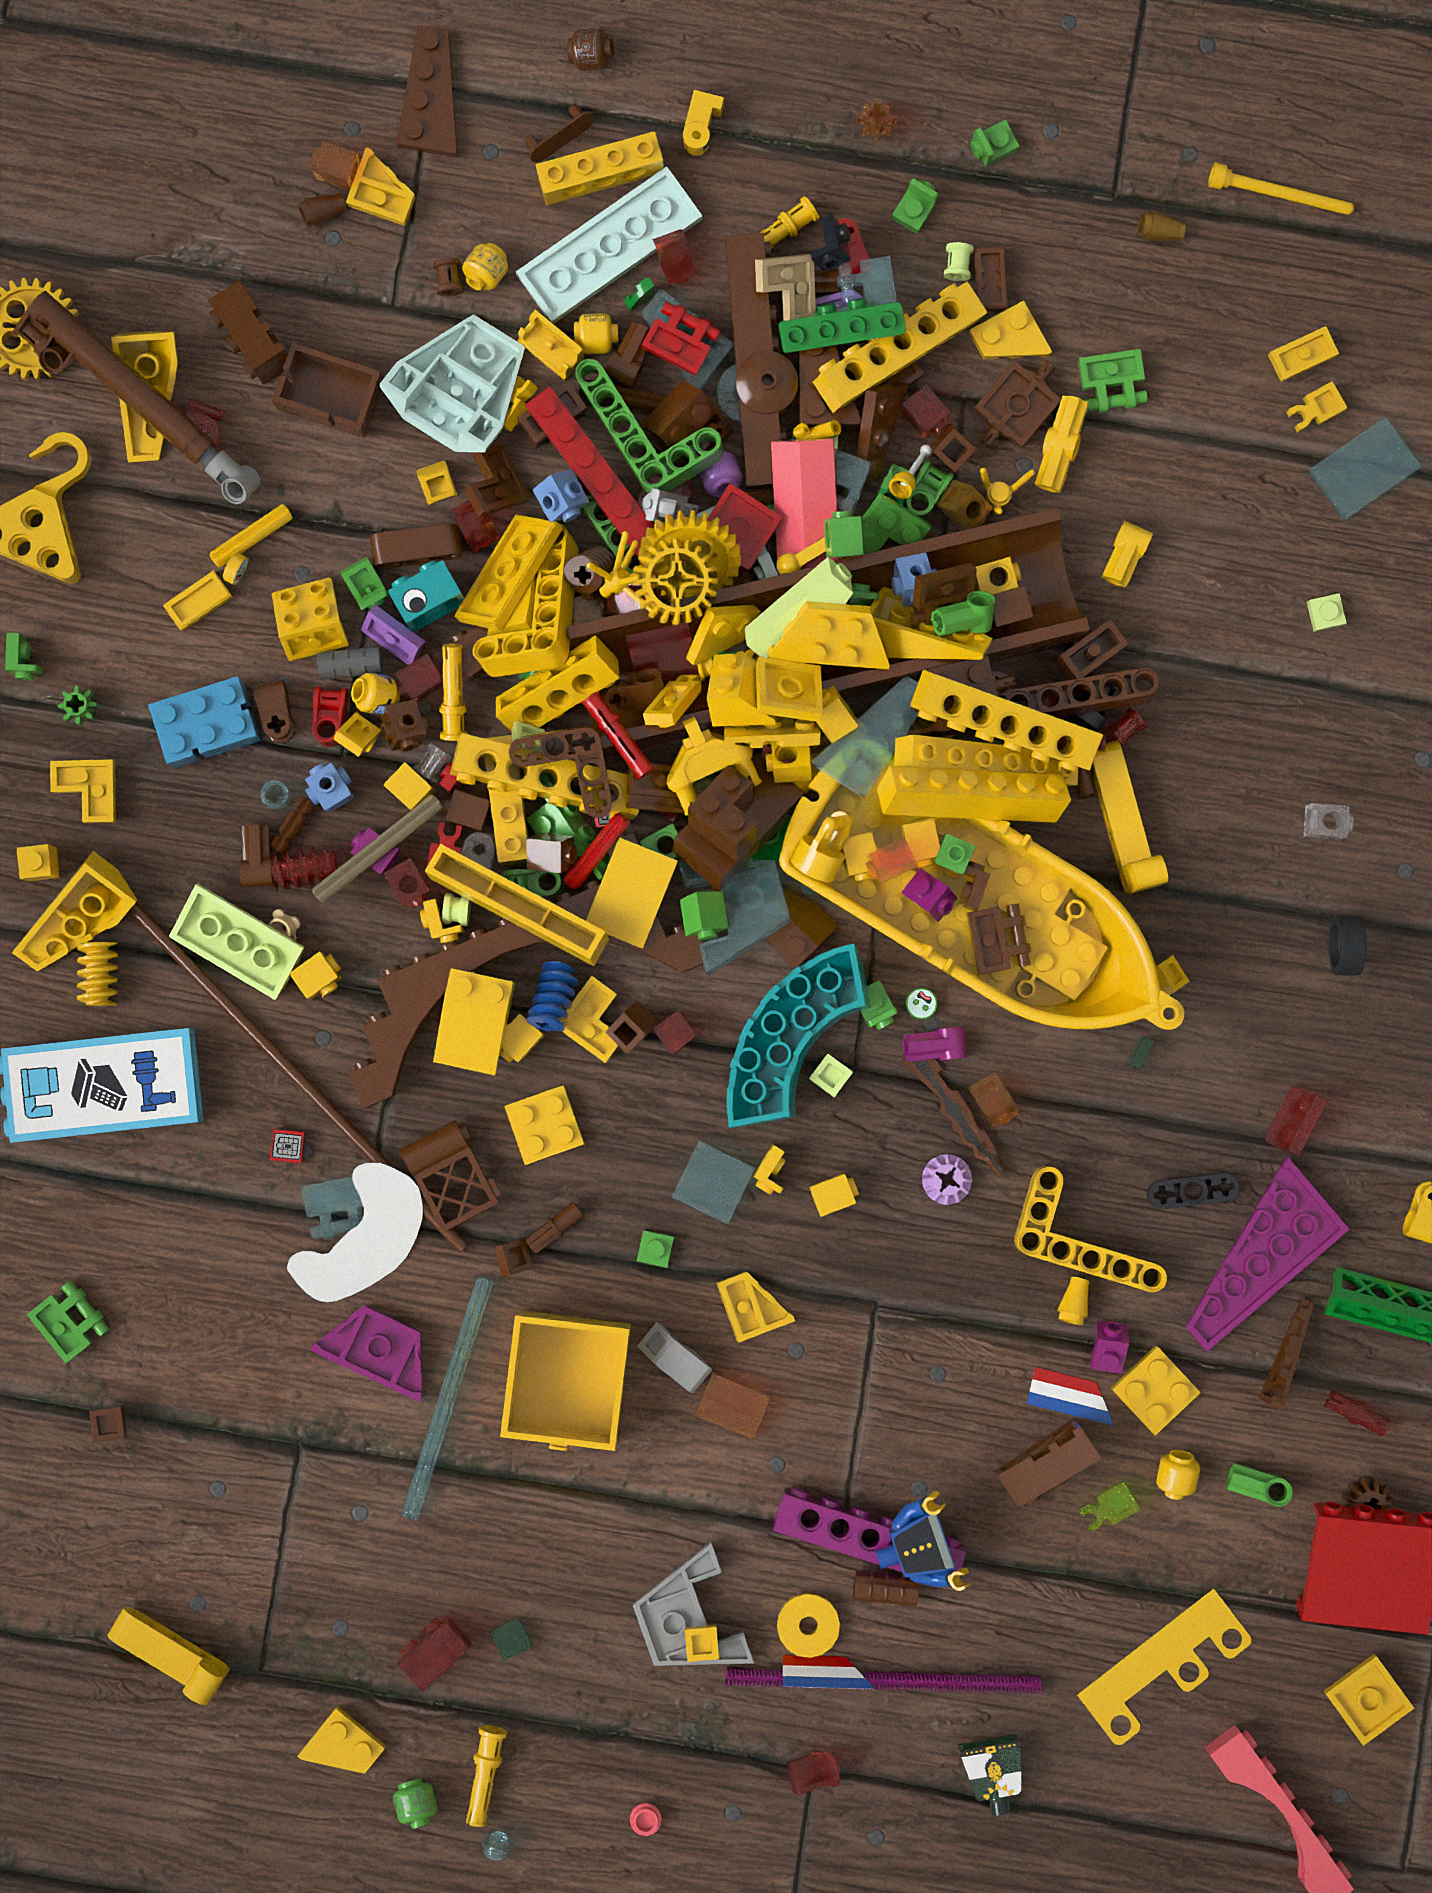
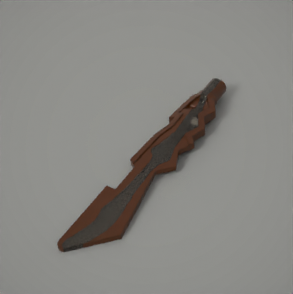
[902,1029,1007,1177]

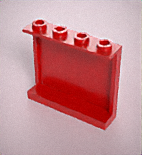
[1296,1501,1432,1635]

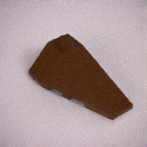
[707,868,838,970]

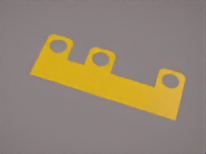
[1077,1589,1251,1745]

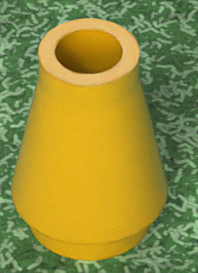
[1057,1277,1090,1325]

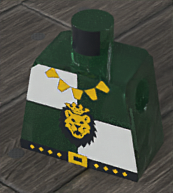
[958,1734,1021,1815]

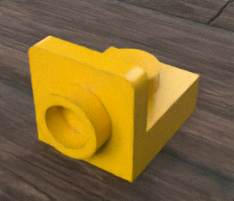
[333,712,381,757]
[753,1144,786,1195]

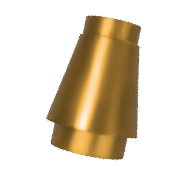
[1137,210,1186,241]

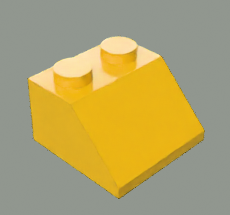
[707,654,777,727]

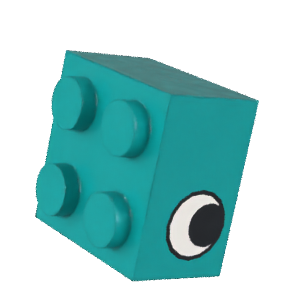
[388,560,464,633]

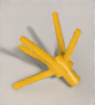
[587,531,668,612]

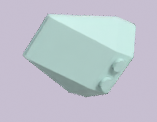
[380,314,525,452]

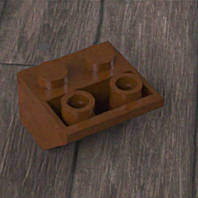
[641,380,734,467]

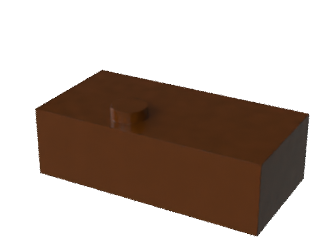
[672,753,805,891]

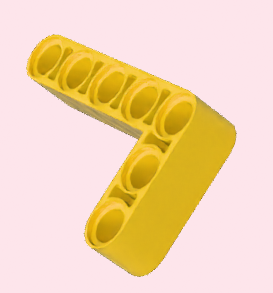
[472,524,579,677]
[1090,740,1168,895]
[1014,1166,1167,1292]

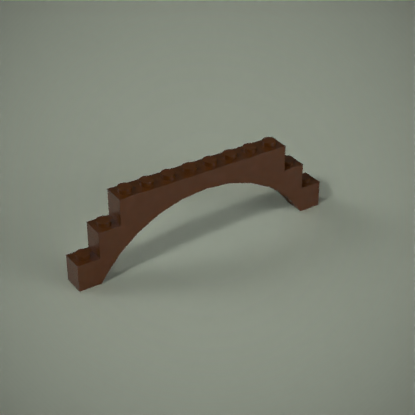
[348,879,710,1108]

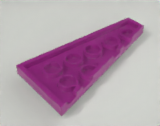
[1184,1157,1350,1352]

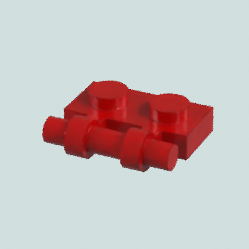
[641,301,721,377]

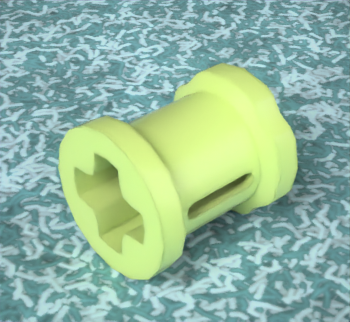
[944,242,974,281]

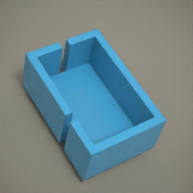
[148,676,262,768]

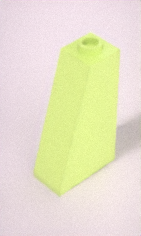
[745,557,853,663]

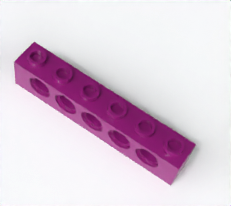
[773,1487,966,1588]

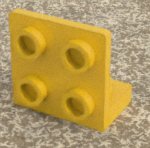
[272,578,349,661]

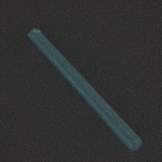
[402,1277,493,1520]

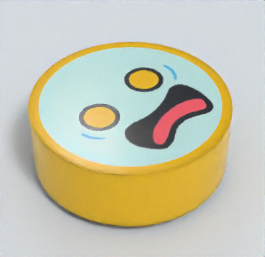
[223,552,249,585]

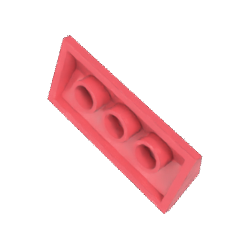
[771,439,840,568]

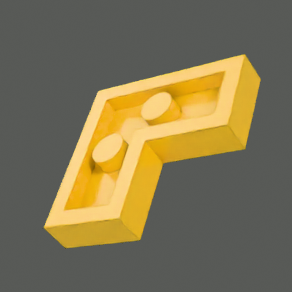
[50,759,116,824]
[560,976,618,1063]

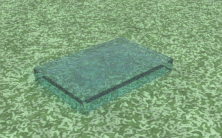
[1308,417,1422,521]

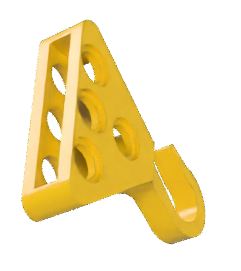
[0,432,91,584]

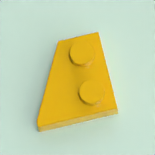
[969,301,1052,360]
[716,1272,795,1342]

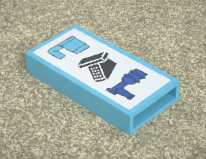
[0,1028,204,1143]

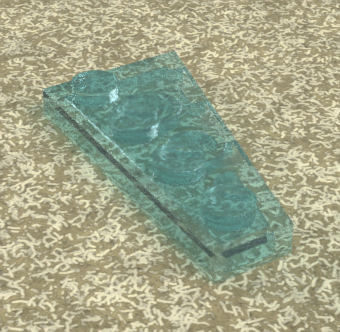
[811,675,919,798]

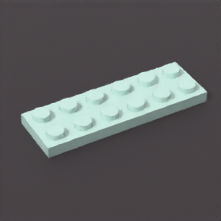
[516,167,703,324]

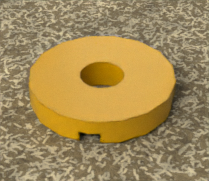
[777,1592,840,1658]

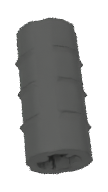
[317,647,383,680]

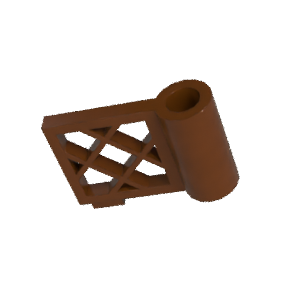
[400,1120,502,1232]

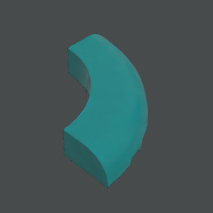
[727,943,871,1128]

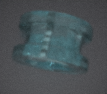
[260,780,291,810]

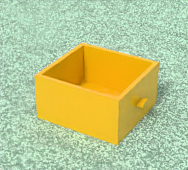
[500,1310,631,1451]

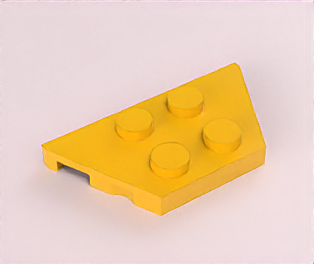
[767,601,890,669]

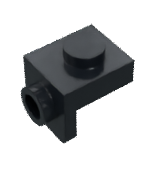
[810,214,851,271]

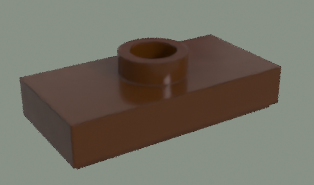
[973,247,1008,311]

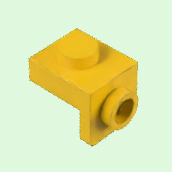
[420,899,465,944]

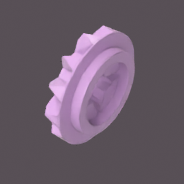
[922,1154,972,1205]

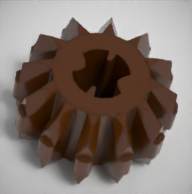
[1341,1477,1396,1510]

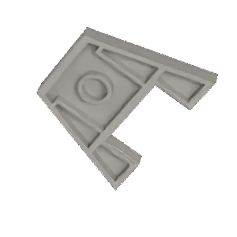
[633,1541,754,1666]

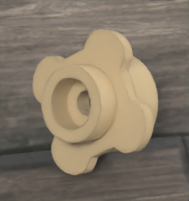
[269,909,301,941]

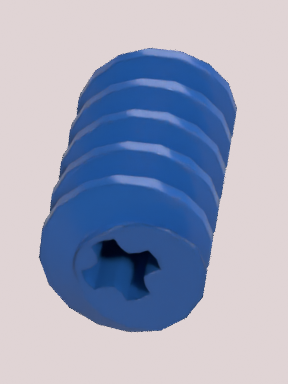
[526,961,579,1031]

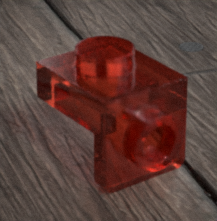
[786,1751,840,1795]

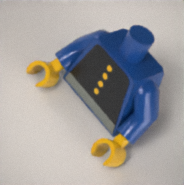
[875,1491,971,1591]

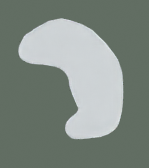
[287,1163,423,1302]

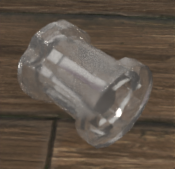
[413,743,452,783]

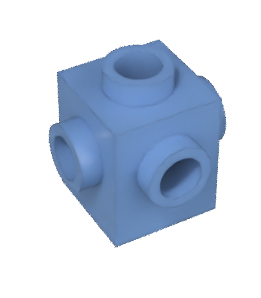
[533,469,589,523]
[891,553,936,607]
[305,762,355,814]

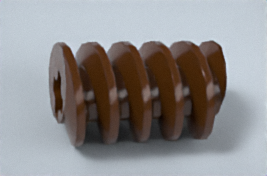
[564,545,616,594]

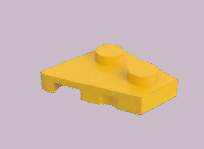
[346,147,415,226]
[686,605,761,665]
[297,1706,386,1774]

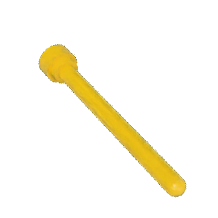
[1208,162,1354,215]

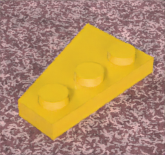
[724,718,821,750]

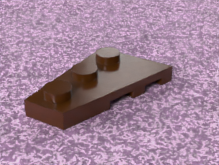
[852,381,909,484]

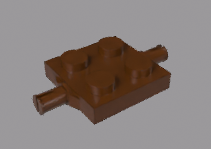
[974,360,1062,449]
[910,655,1016,732]

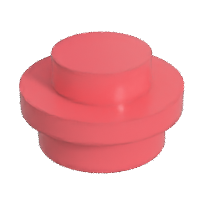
[630,1803,662,1836]

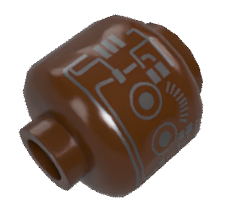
[567,28,615,71]

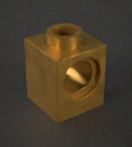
[936,479,993,529]

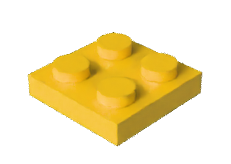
[756,657,823,722]
[504,1085,584,1165]
[1110,1345,1201,1436]
[1323,1654,1414,1746]

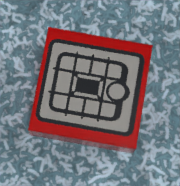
[270,1129,306,1163]

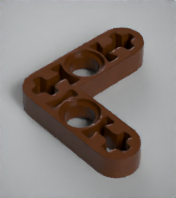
[509,725,612,818]

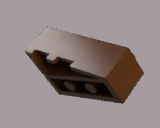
[208,280,288,385]
[798,345,861,433]
[995,1419,1102,1507]

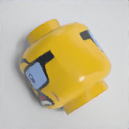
[351,673,400,716]

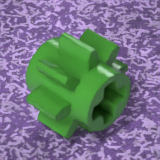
[58,686,100,726]

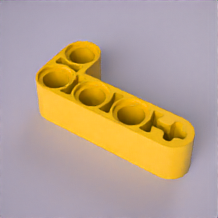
[107,1606,230,1706]

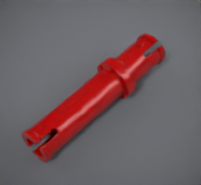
[582,691,655,780]

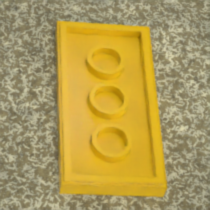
[454,514,563,631]

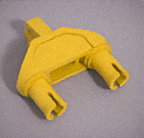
[667,716,761,816]

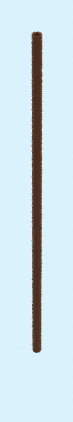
[128,903,469,1253]

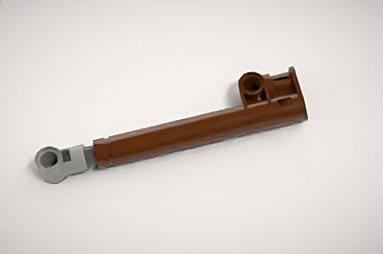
[12,291,260,504]

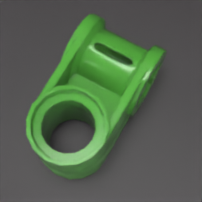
[904,459,954,520]
[502,869,564,898]

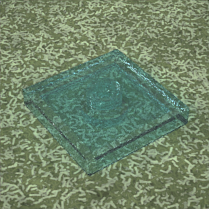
[672,1141,755,1224]

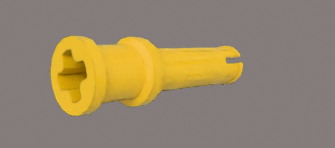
[760,196,820,248]
[439,644,468,741]
[466,1725,507,1827]

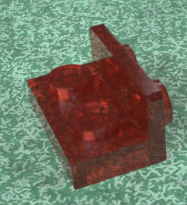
[1264,1086,1328,1156]

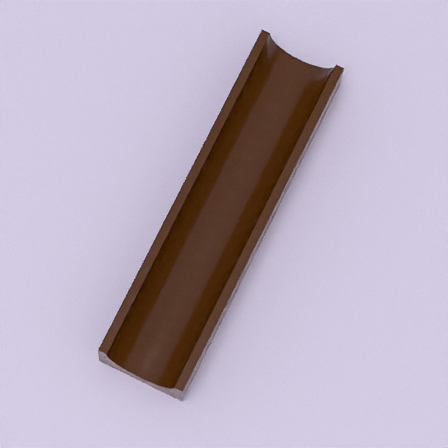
[567,507,1090,757]

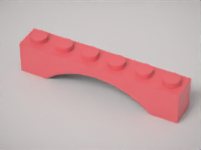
[1204,1725,1354,1893]

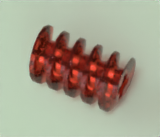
[271,844,338,891]

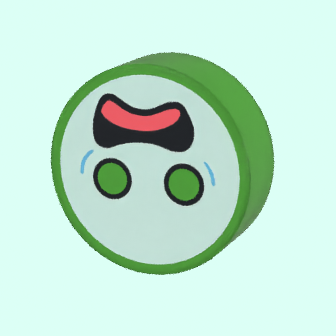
[905,988,937,1019]

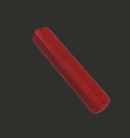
[564,812,630,889]

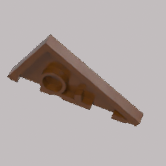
[1258,1298,1314,1410]

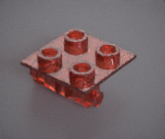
[626,622,699,686]

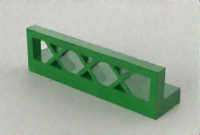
[1325,1267,1432,1343]

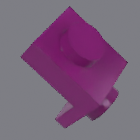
[901,868,957,922]
[1090,1321,1129,1374]

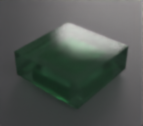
[1125,1036,1154,1069]
[490,1617,533,1661]

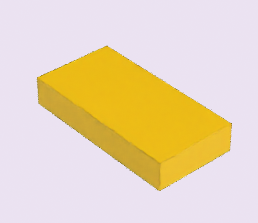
[163,570,233,632]

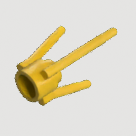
[980,468,1035,515]

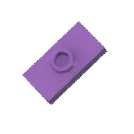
[361,605,425,667]

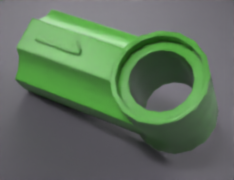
[931,591,995,637]
[1226,1462,1293,1507]

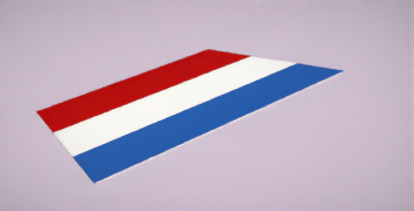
[1026,1367,1114,1426]
[783,1655,874,1689]

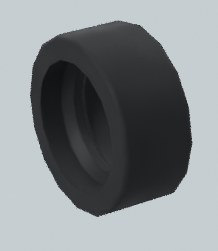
[1329,916,1367,975]

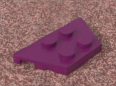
[310,1305,423,1402]

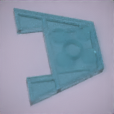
[677,858,791,976]

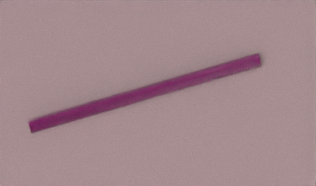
[725,1667,1042,1694]

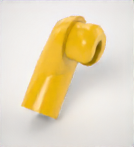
[793,420,841,440]

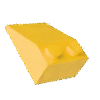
[433,968,516,1075]

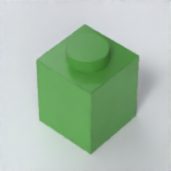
[680,891,728,940]

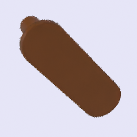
[525,104,594,163]

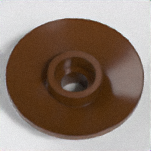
[736,351,798,414]

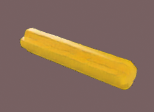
[209,504,293,567]

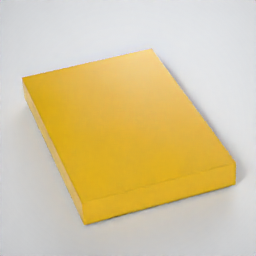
[586,837,678,949]

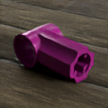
[903,1026,967,1062]

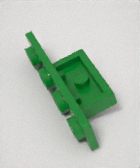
[779,298,906,353]

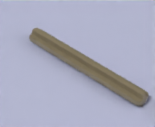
[312,795,443,902]

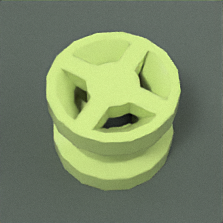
[442,893,471,926]

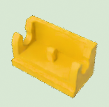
[517,310,584,381]

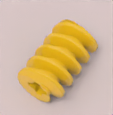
[77,942,118,1006]

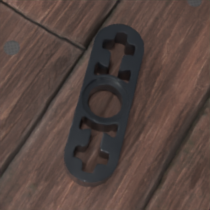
[1146,1173,1239,1209]

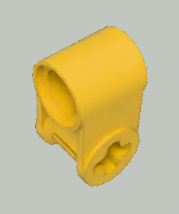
[1403,1181,1432,1244]

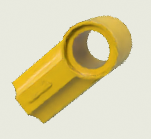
[1101,521,1153,588]

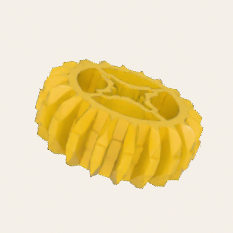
[632,538,718,625]

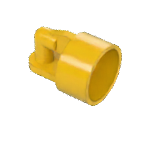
[791,811,853,882]

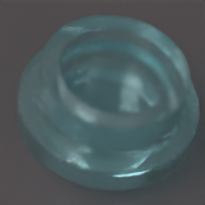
[482,1831,514,1861]

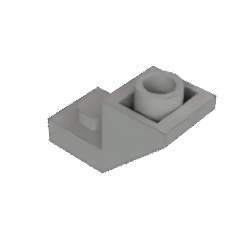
[637,1322,712,1393]

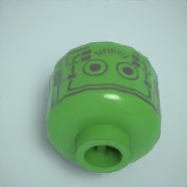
[393,1778,438,1829]

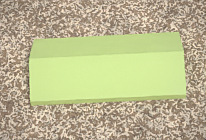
[169,883,305,1000]

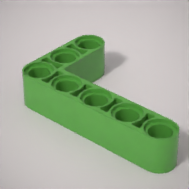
[575,359,724,494]

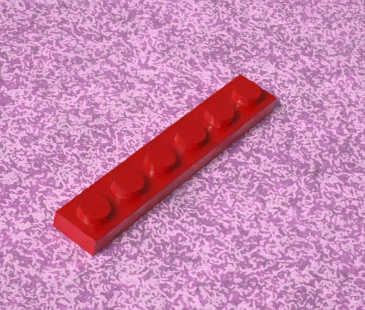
[525,386,654,558]

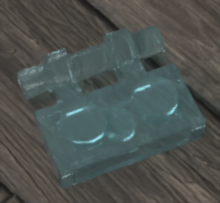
[837,256,897,307]
[301,1176,364,1239]

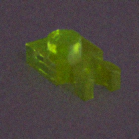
[1079,1480,1140,1532]

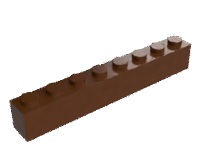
[725,233,787,490]

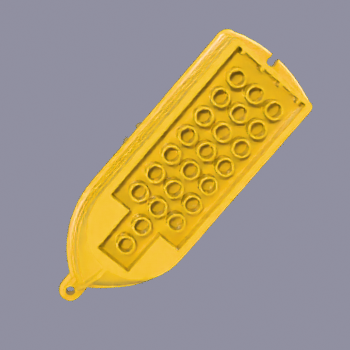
[779,738,1184,1030]

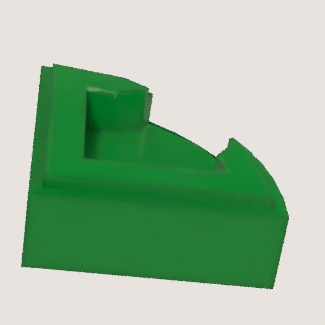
[624,277,655,312]

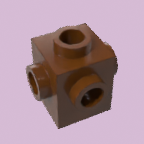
[381,699,428,752]

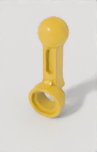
[777,536,826,575]

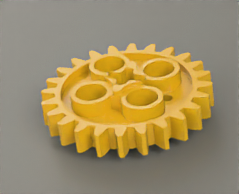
[0,278,79,381]
[638,510,741,598]

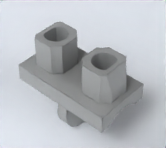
[642,488,698,524]

